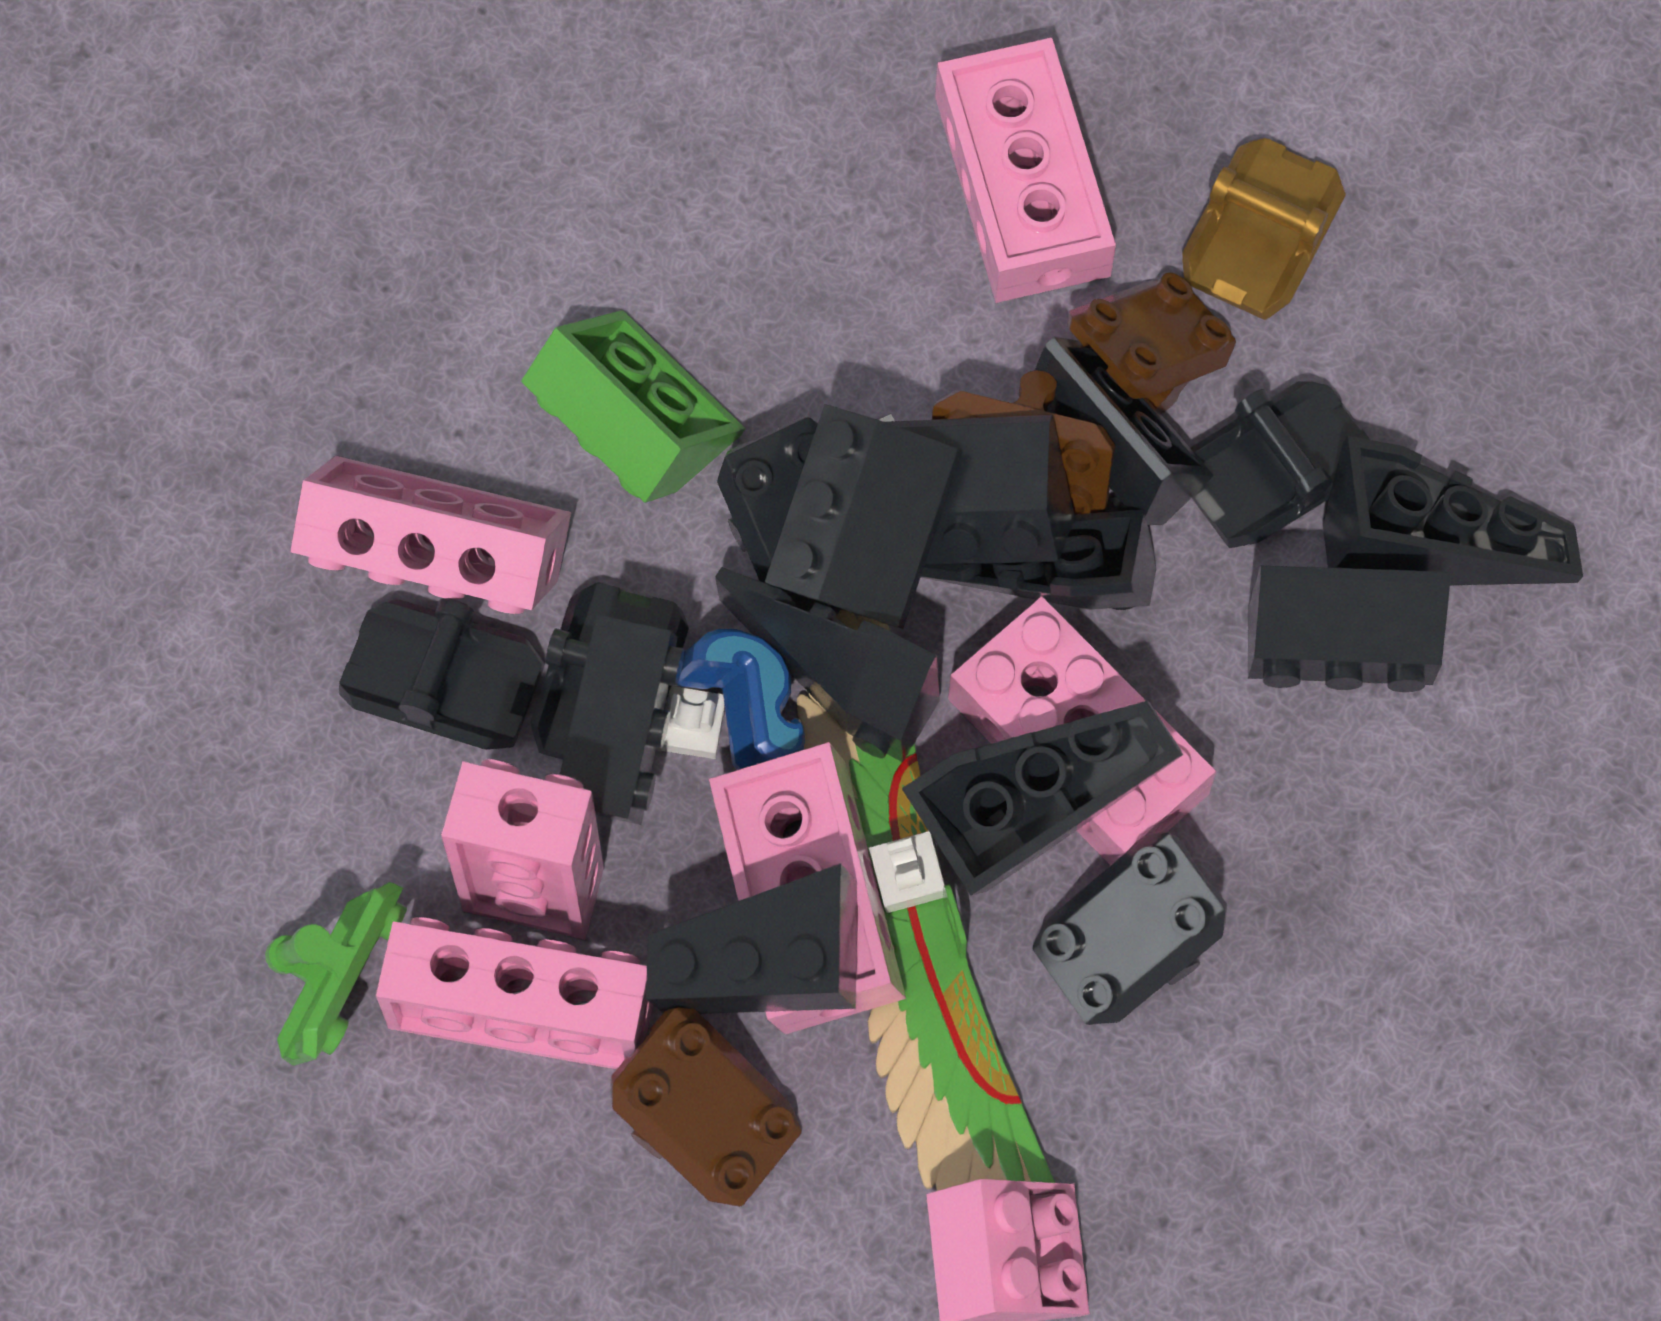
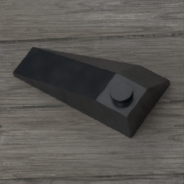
[1323,436,1583,586]
[921,509,1156,610]
[715,567,940,762]
[902,701,1184,896]

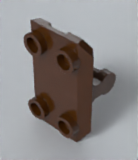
[1067,273,1236,414]
[932,370,1115,514]
[611,1007,802,1207]

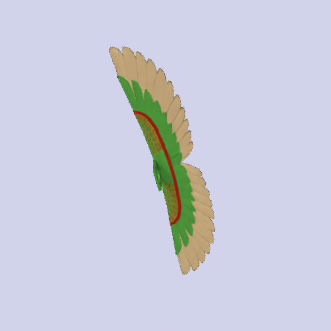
[797,609,1055,1191]

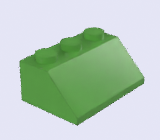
[521,310,746,503]

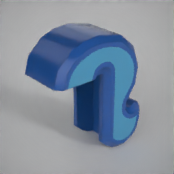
[677,629,805,770]

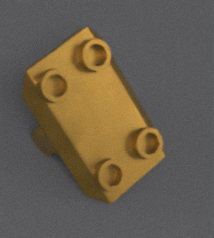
[1182,138,1346,320]

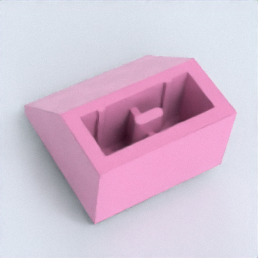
[926,1179,1089,1321]

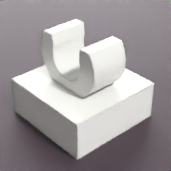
[656,686,725,759]
[869,831,945,913]

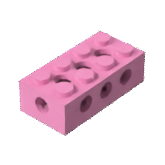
[935,38,1116,303]
[290,456,571,614]
[948,596,1216,865]
[709,742,906,1034]
[441,760,604,940]
[376,917,653,1069]

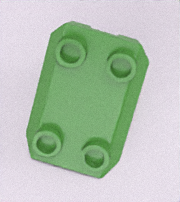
[265,882,407,1066]

